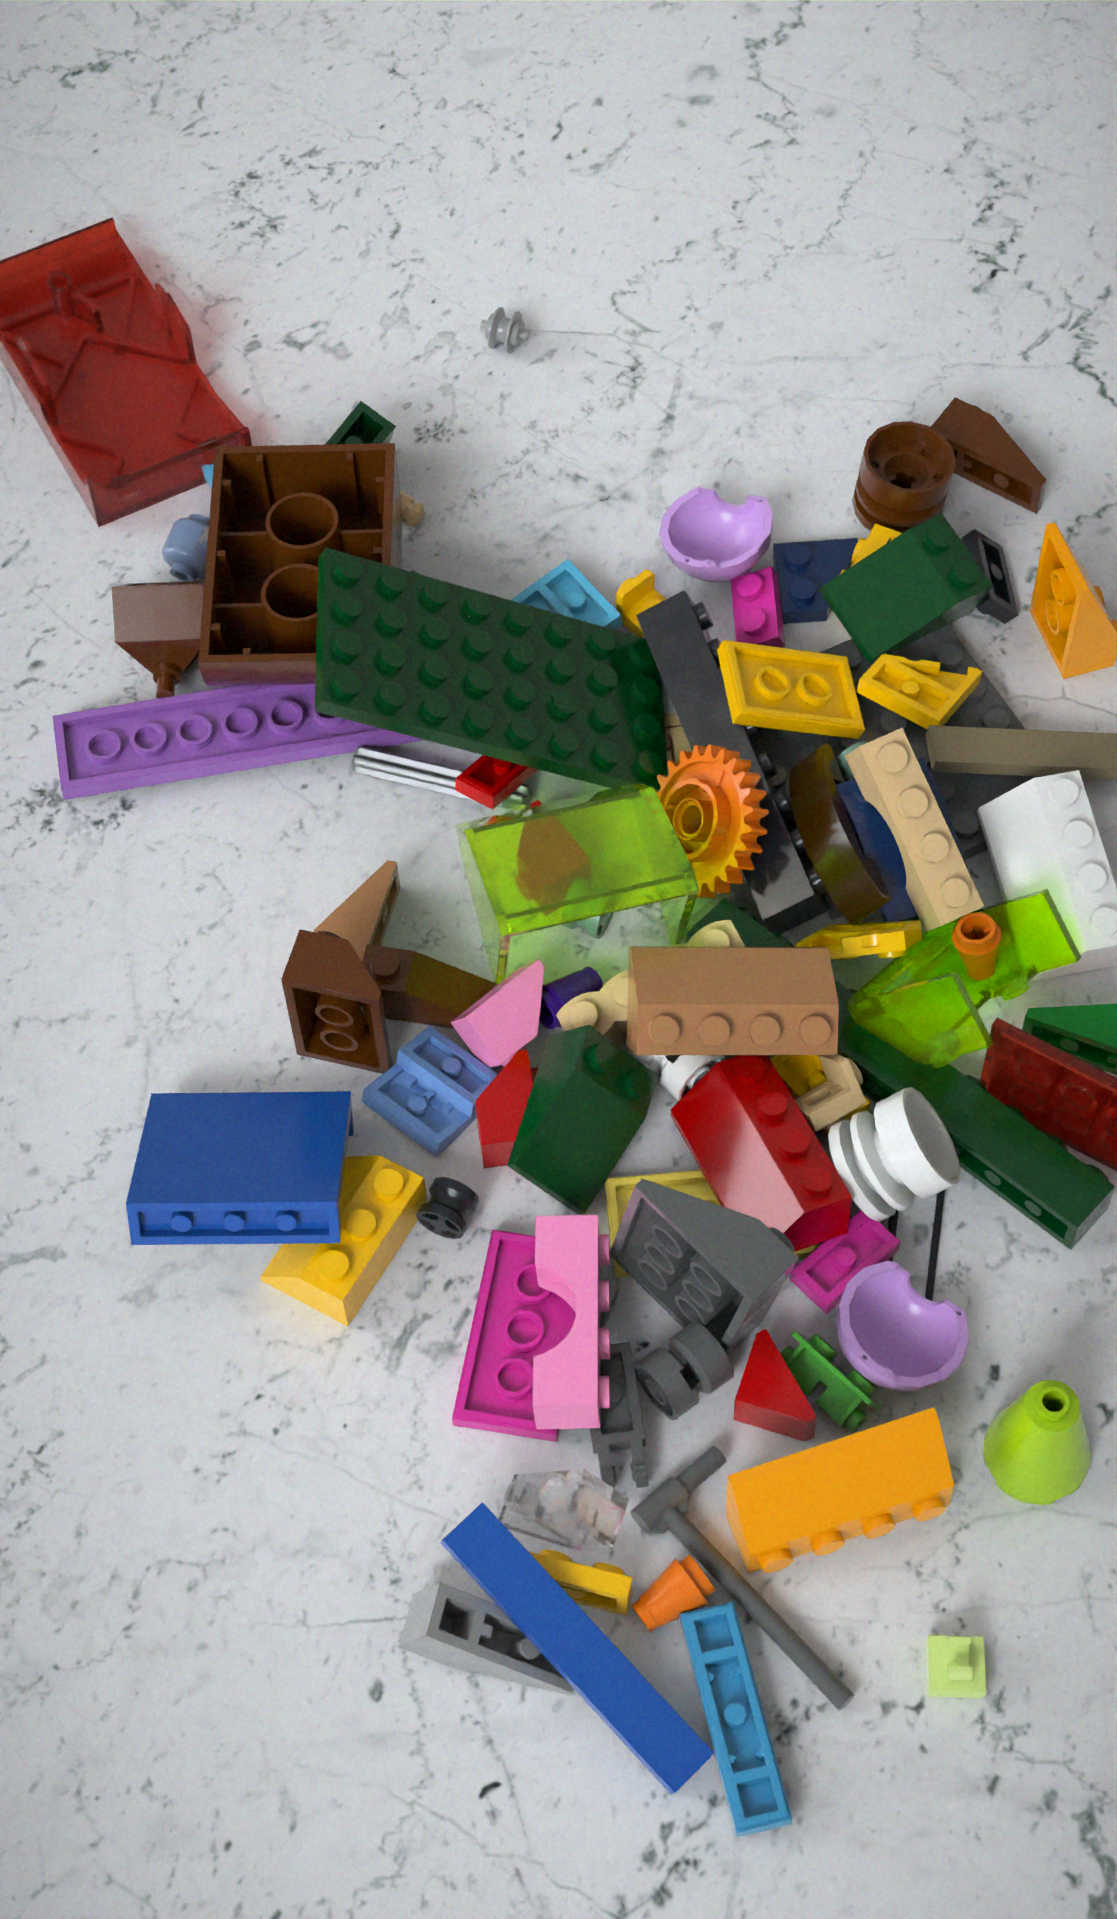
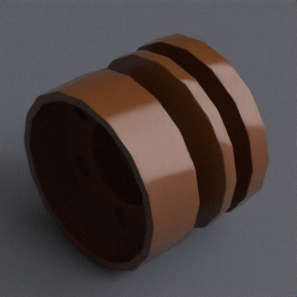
[852,421,956,533]

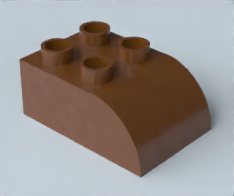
[198,443,403,686]

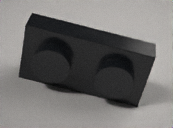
[961,529,1018,624]

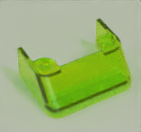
[845,889,1082,1068]

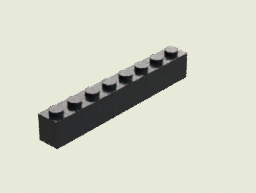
[636,590,828,934]

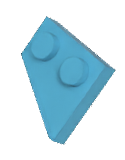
[511,559,623,630]

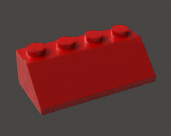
[670,1055,852,1252]

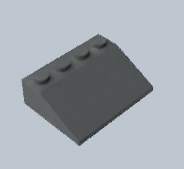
[610,1179,799,1356]

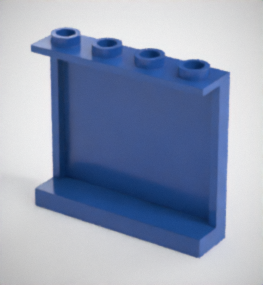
[126,1091,354,1245]

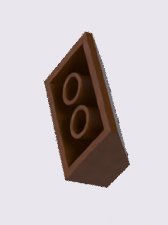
[281,929,393,1074]

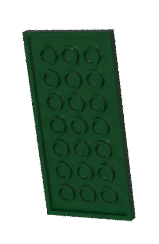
[315,547,667,799]

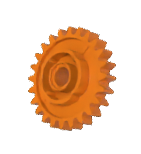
[643,744,769,899]

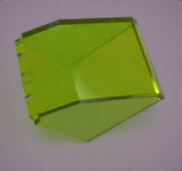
[456,783,699,984]

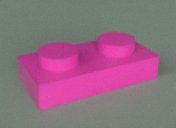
[730,566,785,648]
[790,1210,901,1315]

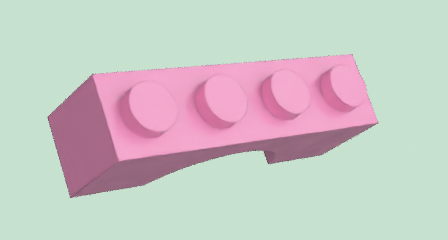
[533,1215,611,1429]

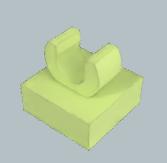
[926,1635,987,1698]

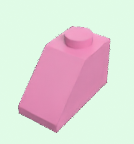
[450,959,545,1068]

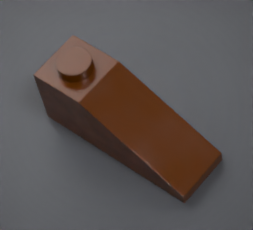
[931,397,1046,514]
[362,944,498,1029]

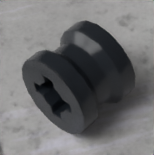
[417,1177,479,1239]

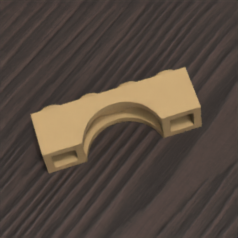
[845,728,984,932]

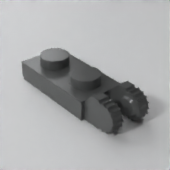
[590,1342,648,1493]

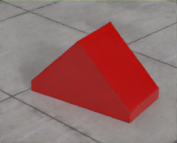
[733,1329,817,1442]

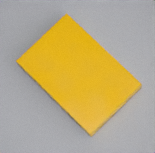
[717,640,865,739]

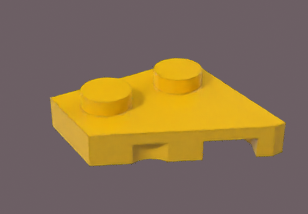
[857,654,983,730]
[795,921,922,960]

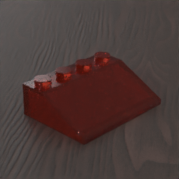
[980,1017,1117,1171]

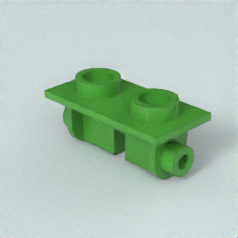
[780,1331,883,1432]

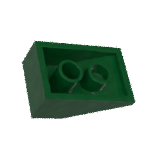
[819,514,993,664]
[507,1025,658,1215]

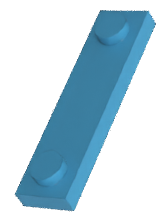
[680,1601,793,1838]

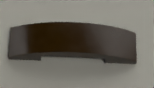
[789,743,891,926]

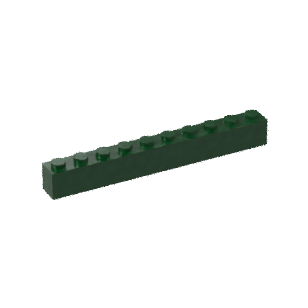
[686,898,1115,1250]

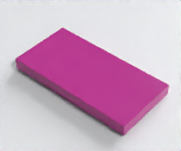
[452,1229,576,1442]

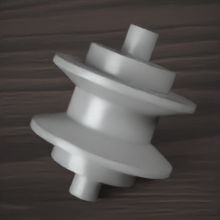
[480,307,530,353]

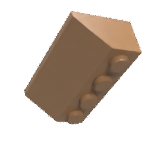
[627,946,839,1055]

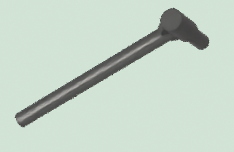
[630,1446,855,1711]

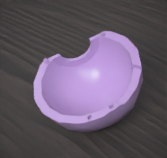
[659,486,774,583]
[835,1261,969,1392]

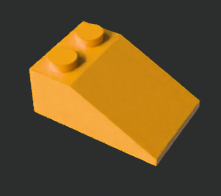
[1030,522,1117,679]

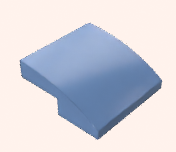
[362,1026,498,1157]

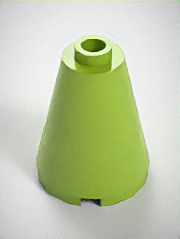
[983,1380,1091,1505]

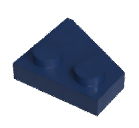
[773,538,858,624]

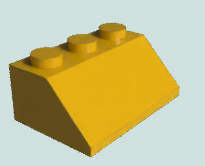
[260,1155,428,1326]

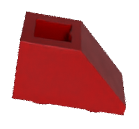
[475,1050,539,1169]

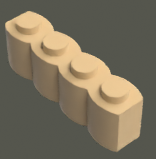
[556,920,745,1047]

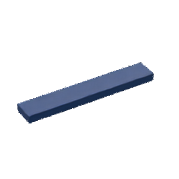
[441,1502,714,1795]

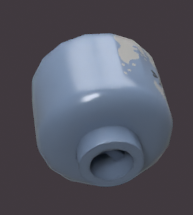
[162,514,209,582]

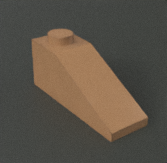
[314,860,400,961]

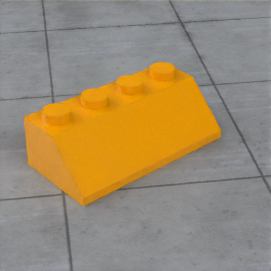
[725,1407,954,1573]

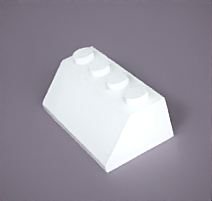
[977,770,1117,982]

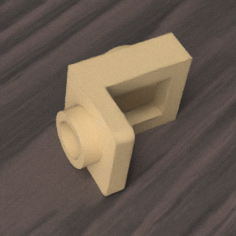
[795,1054,866,1132]

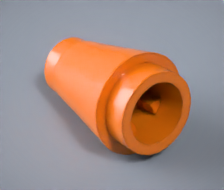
[952,912,1001,980]
[631,1554,716,1633]

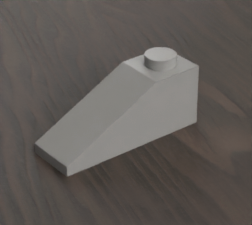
[399,1582,574,1695]

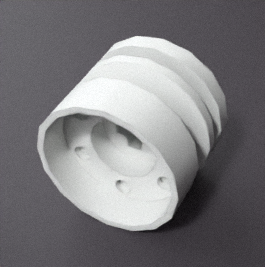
[828,1087,961,1222]

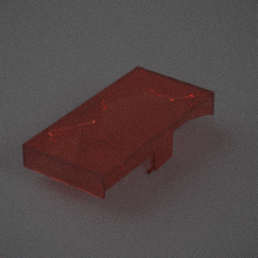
[0,217,252,527]

